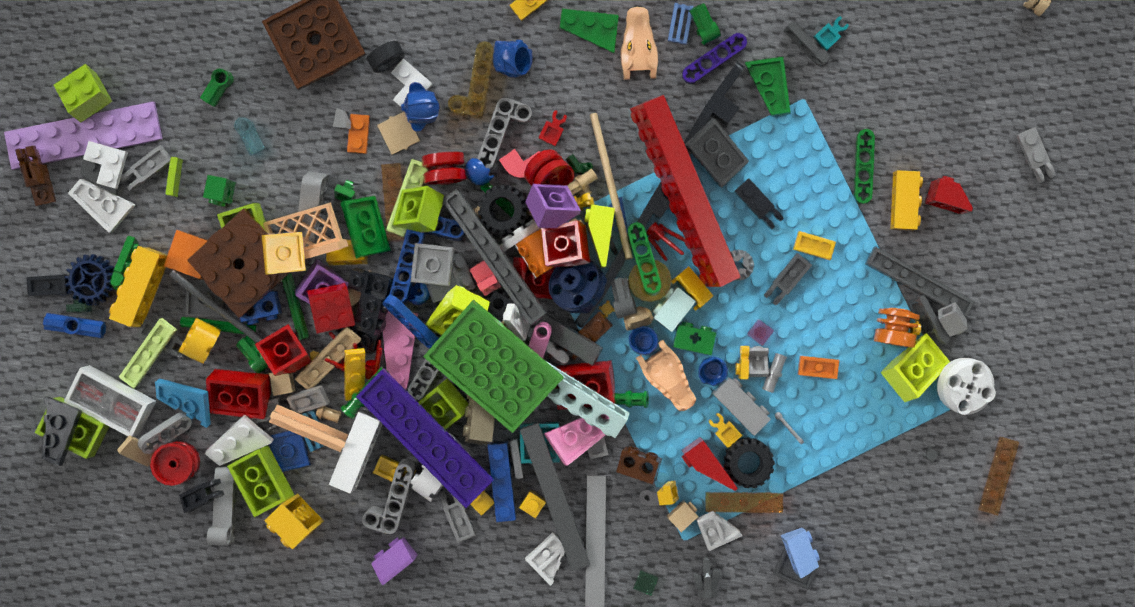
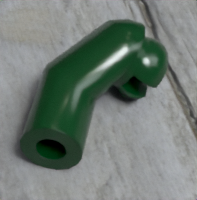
[566,154,593,175]

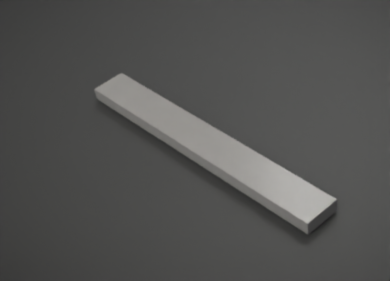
[585,475,606,607]

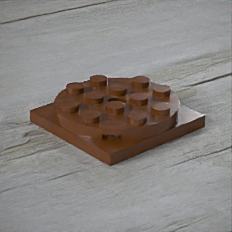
[262,0,366,90]
[187,208,291,318]

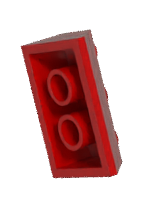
[555,360,615,410]
[206,369,271,419]

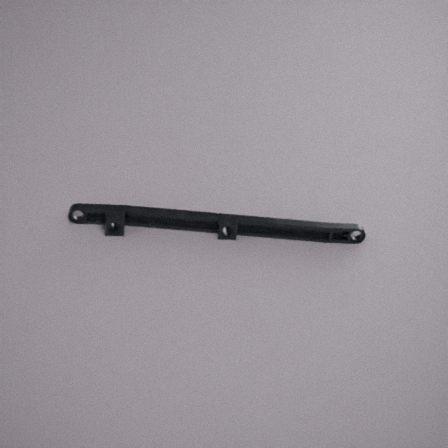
[574,61,745,328]

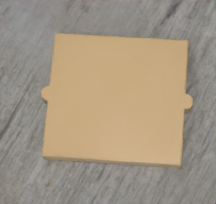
[377,112,420,155]

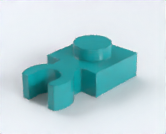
[813,16,849,51]

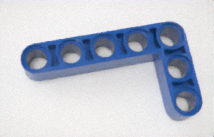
[390,217,465,304]

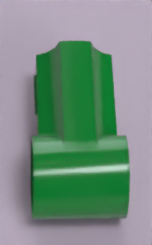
[689,3,721,45]
[200,69,233,107]
[236,336,268,374]

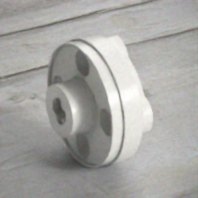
[937,358,996,415]

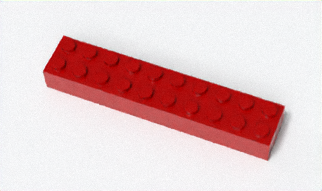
[630,95,740,287]

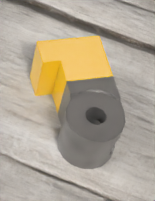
[639,481,679,506]

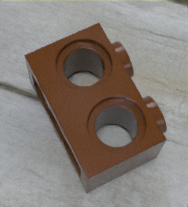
[616,446,662,484]

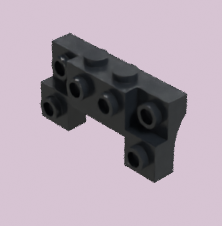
[337,268,394,352]

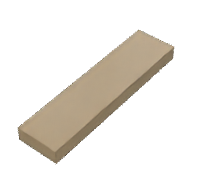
[295,327,361,389]

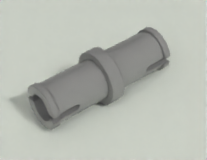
[762,353,787,393]

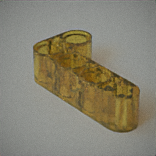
[448,41,494,118]

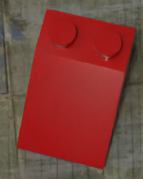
[681,437,738,491]

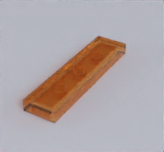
[381,163,406,241]
[978,436,1019,516]
[705,492,783,513]

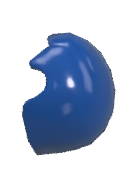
[465,158,494,186]
[408,283,431,305]
[629,326,659,355]
[698,356,728,386]

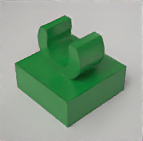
[334,180,355,201]

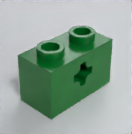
[203,175,236,207]
[672,321,716,355]

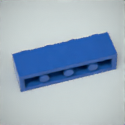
[488,441,516,522]

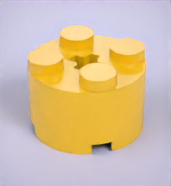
[178,318,221,364]

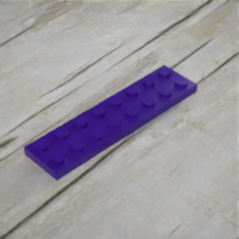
[356,369,494,508]

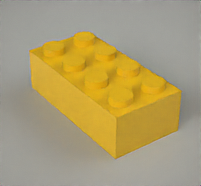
[109,246,167,327]
[264,494,324,549]

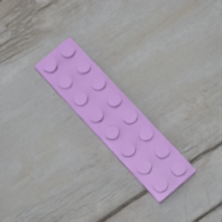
[4,102,163,170]

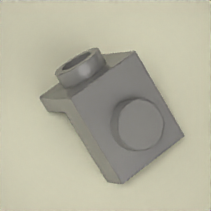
[749,346,769,377]

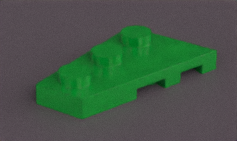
[560,8,619,54]
[745,57,791,117]

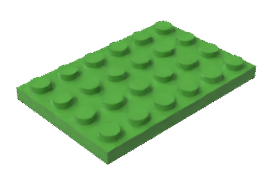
[423,299,563,433]

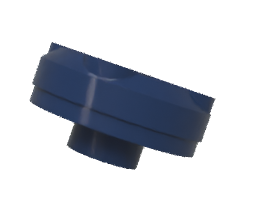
[549,260,607,314]

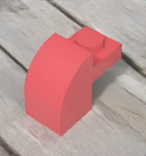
[499,149,540,179]
[469,260,501,296]

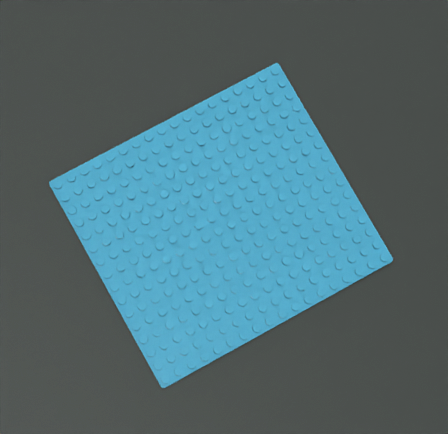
[537,99,950,540]

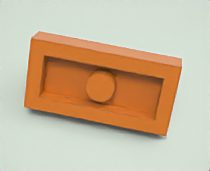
[347,114,370,154]
[797,356,839,379]

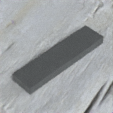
[530,314,603,365]

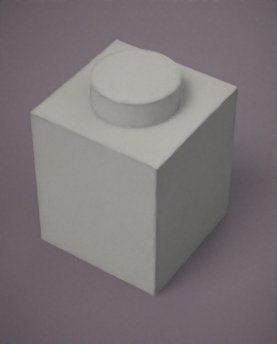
[938,302,968,337]

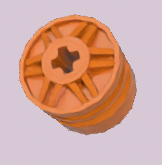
[874,307,920,348]

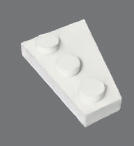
[68,179,135,233]
[205,415,274,466]

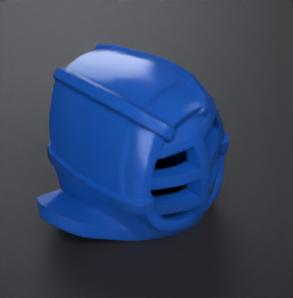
[493,40,533,78]
[401,82,440,132]

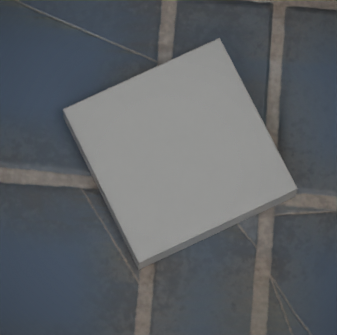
[411,243,454,286]

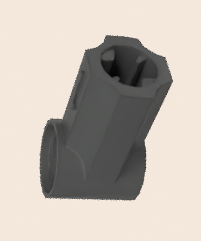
[611,277,637,319]

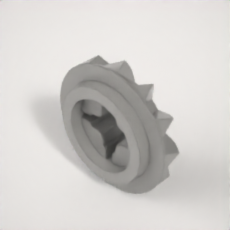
[730,250,754,280]

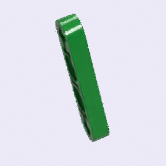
[854,129,875,204]
[628,222,661,296]

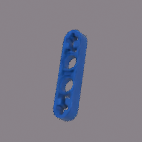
[383,295,439,349]

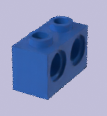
[240,291,282,325]

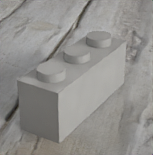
[712,377,771,436]

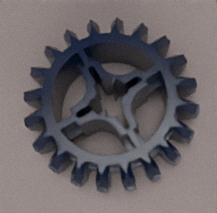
[64,254,116,306]

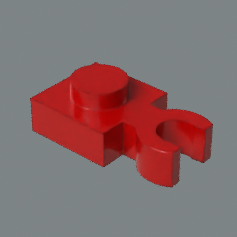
[538,110,567,147]

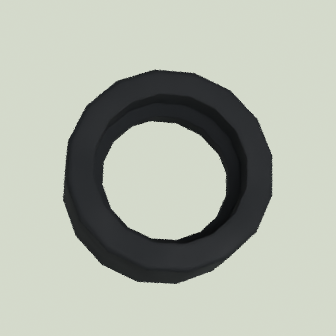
[366,41,405,73]

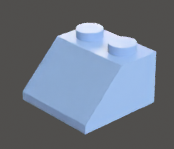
[781,527,820,578]

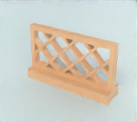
[263,202,348,259]
[269,404,348,452]

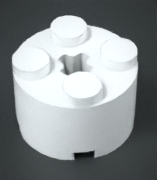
[410,465,443,502]

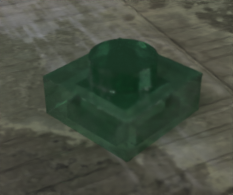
[66,300,92,312]
[633,570,658,596]

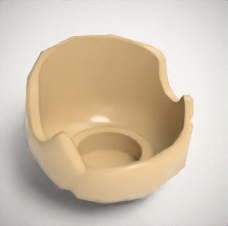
[624,306,653,331]

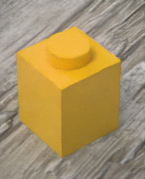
[519,489,546,518]

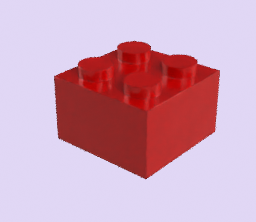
[307,283,355,333]

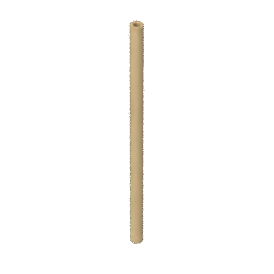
[590,113,633,260]

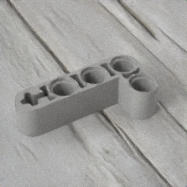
[477,98,532,170]
[298,171,329,246]
[362,459,416,534]
[207,467,237,546]

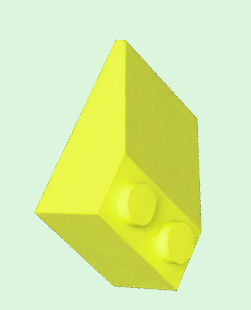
[584,204,615,268]
[425,285,490,335]
[881,333,950,402]

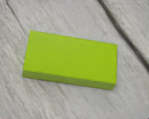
[165,157,183,197]

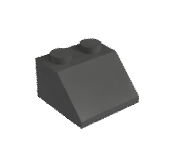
[426,252,475,303]

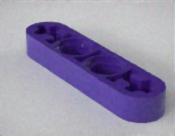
[682,33,747,84]

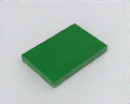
[340,196,391,259]

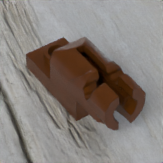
[15,146,56,206]

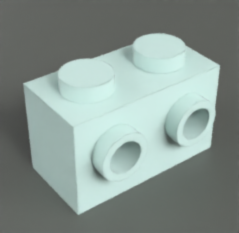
[652,287,696,332]

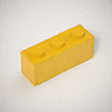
[890,170,923,230]

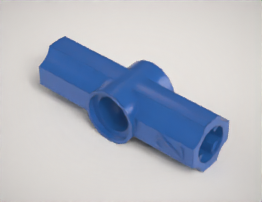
[43,313,107,338]

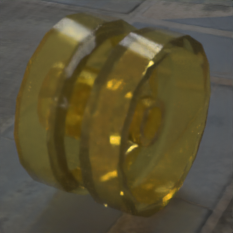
[628,260,672,302]

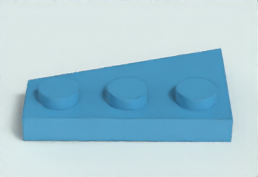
[155,379,211,428]

